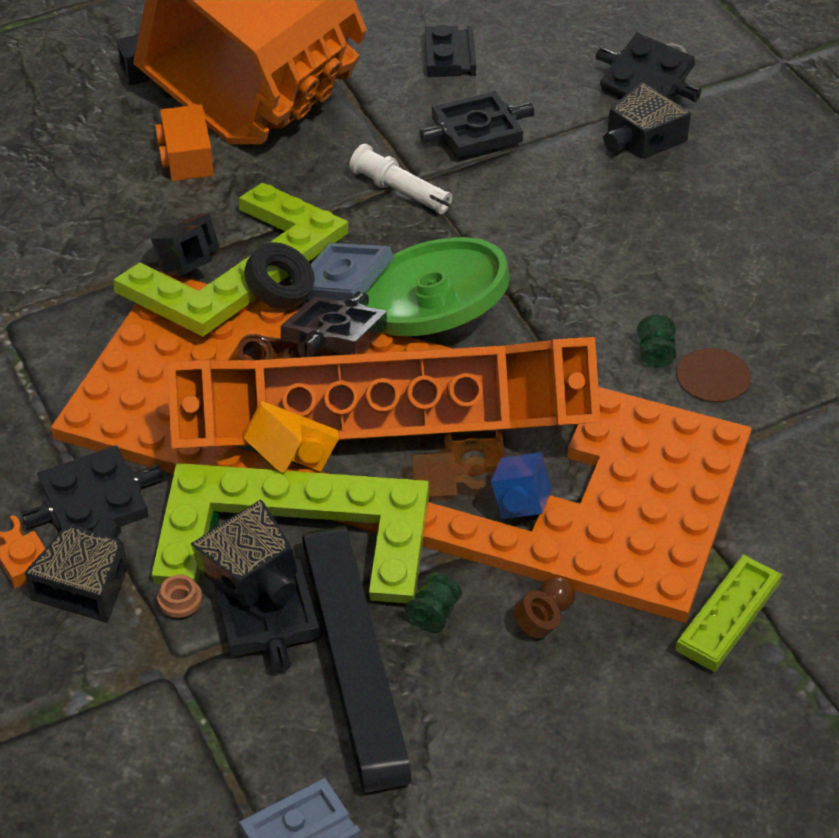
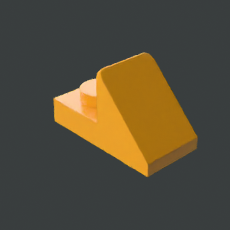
[243,401,339,473]

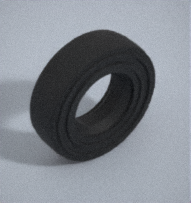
[244,242,315,309]

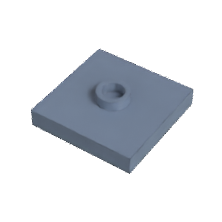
[307,243,394,301]

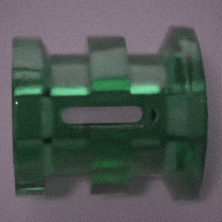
[637,314,677,368]
[405,572,462,633]

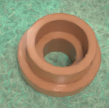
[157,575,202,618]

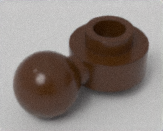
[514,577,575,638]

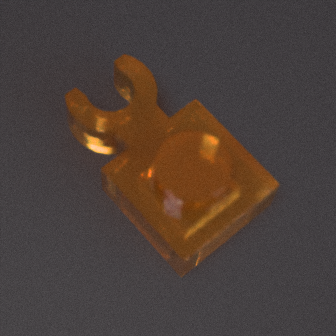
[412,452,486,496]

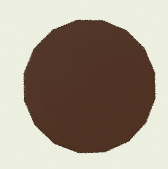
[676,348,751,402]

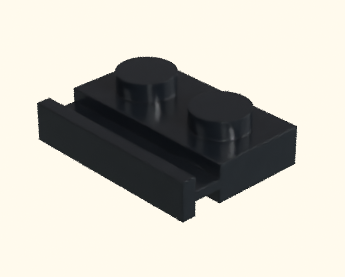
[425,24,476,77]

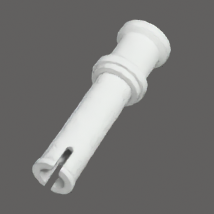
[349,144,452,214]

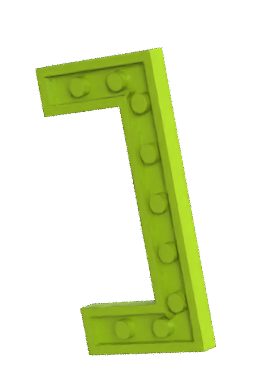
[113,183,348,337]
[152,463,430,604]

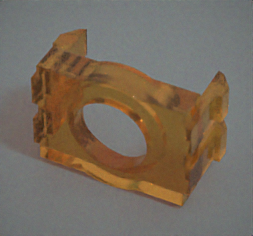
[444,430,505,476]

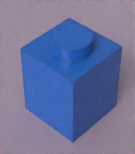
[491,452,552,519]

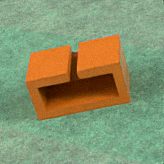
[155,104,214,181]

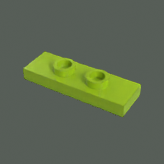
[675,554,782,672]

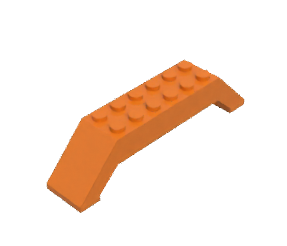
[166,337,601,449]

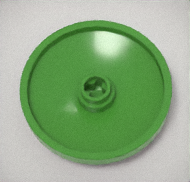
[366,237,510,336]

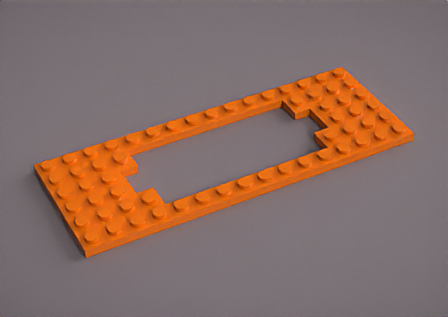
[51,271,752,623]

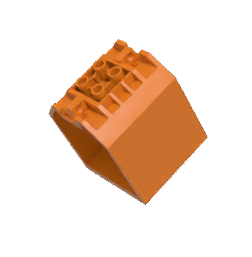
[133,0,367,145]

